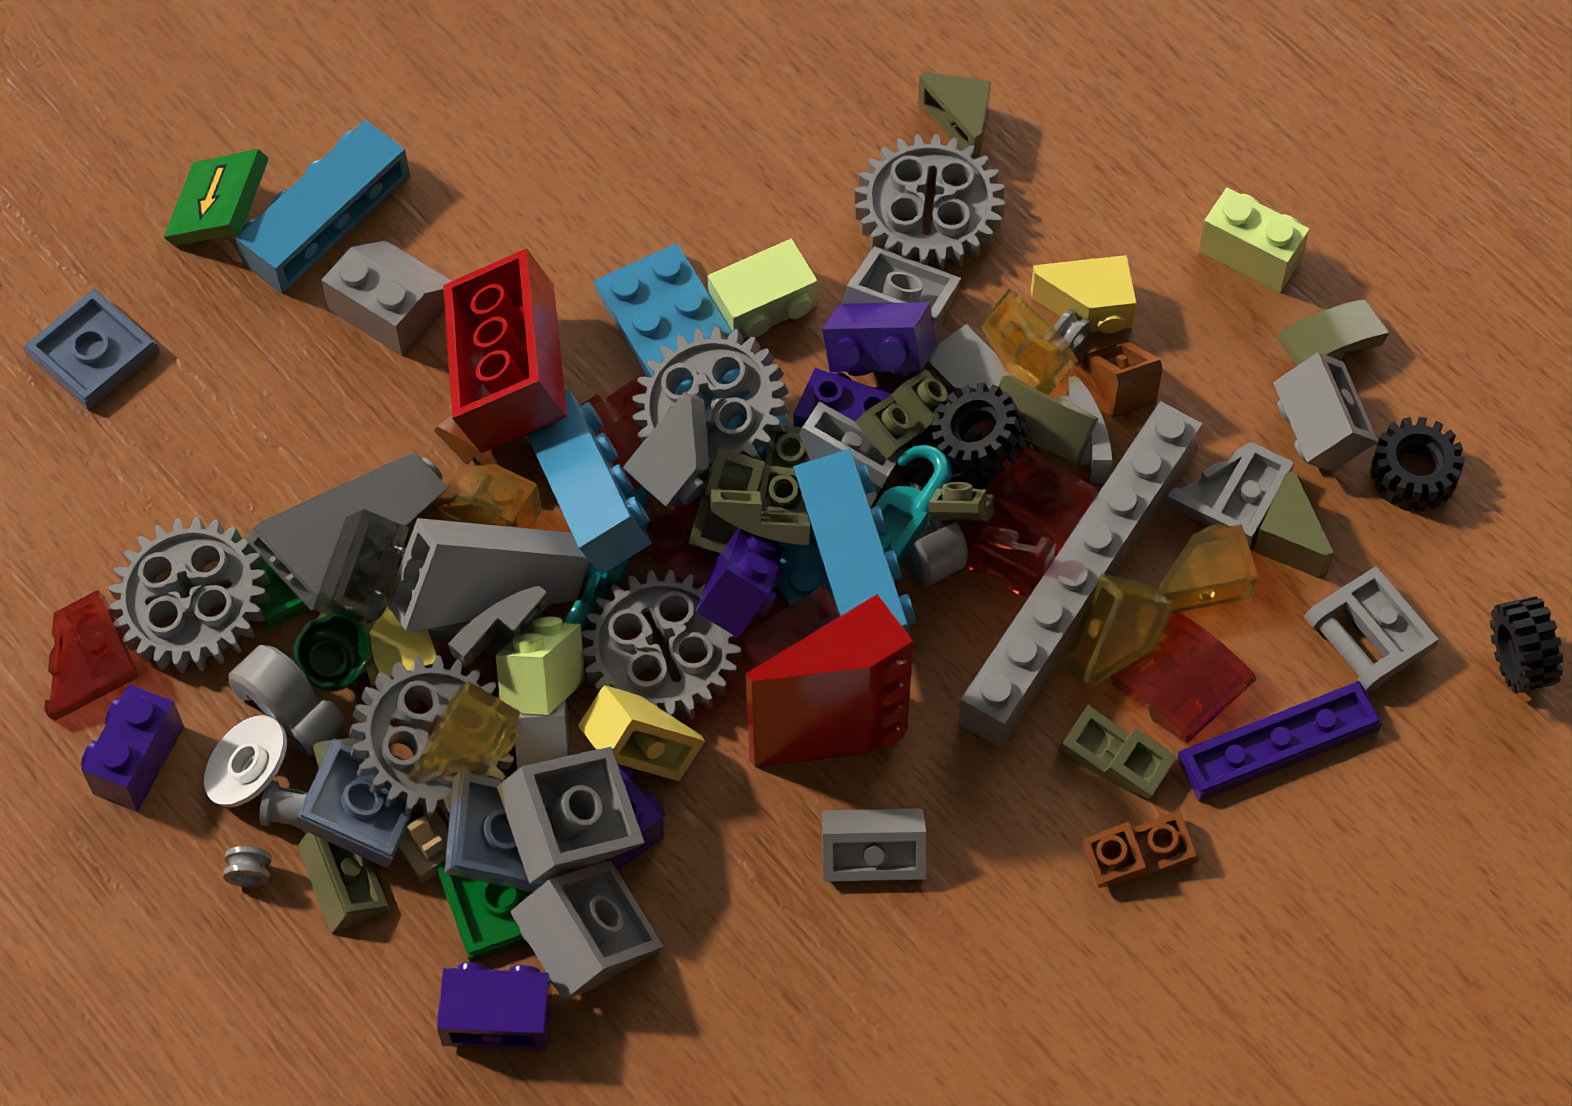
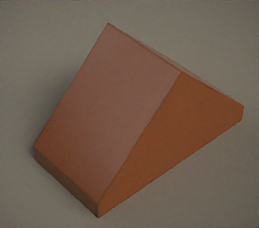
[1084,340,1163,417]

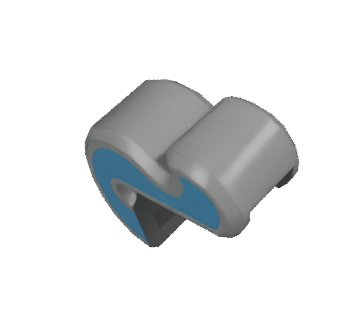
[873,482,968,587]
[229,645,345,757]

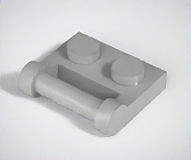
[1304,566,1439,694]

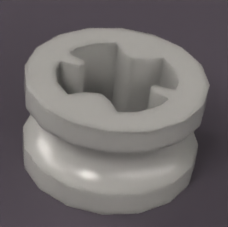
[1048,309,1092,357]
[223,846,272,887]

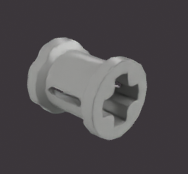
[259,780,308,833]

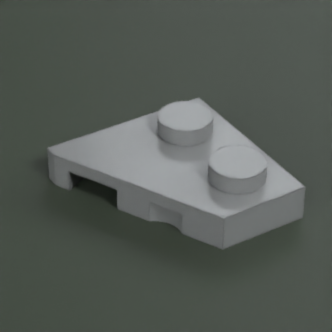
[1165,442,1294,546]

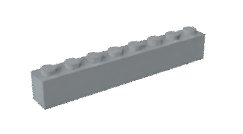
[958,401,1203,749]

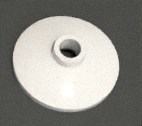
[204,715,287,807]

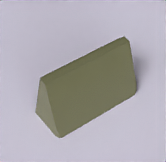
[298,832,390,933]

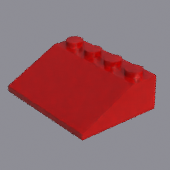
[746,594,913,767]

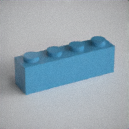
[235,120,410,294]
[527,390,652,575]
[793,449,917,637]

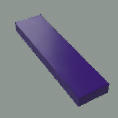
[1177,681,1382,801]

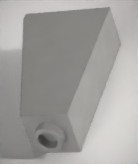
[245,451,448,611]
[386,518,591,632]

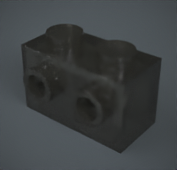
[313,509,409,626]

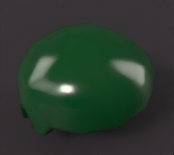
[293,612,372,692]

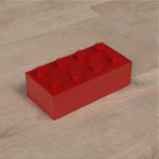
[443,248,567,454]

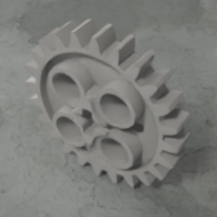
[855,134,1005,271]
[633,326,790,483]
[108,516,271,673]
[581,570,742,720]
[349,655,515,820]

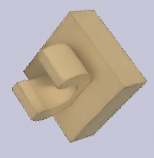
[397,810,449,884]

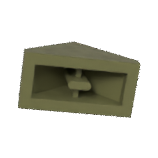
[918,72,991,160]
[1254,471,1334,578]

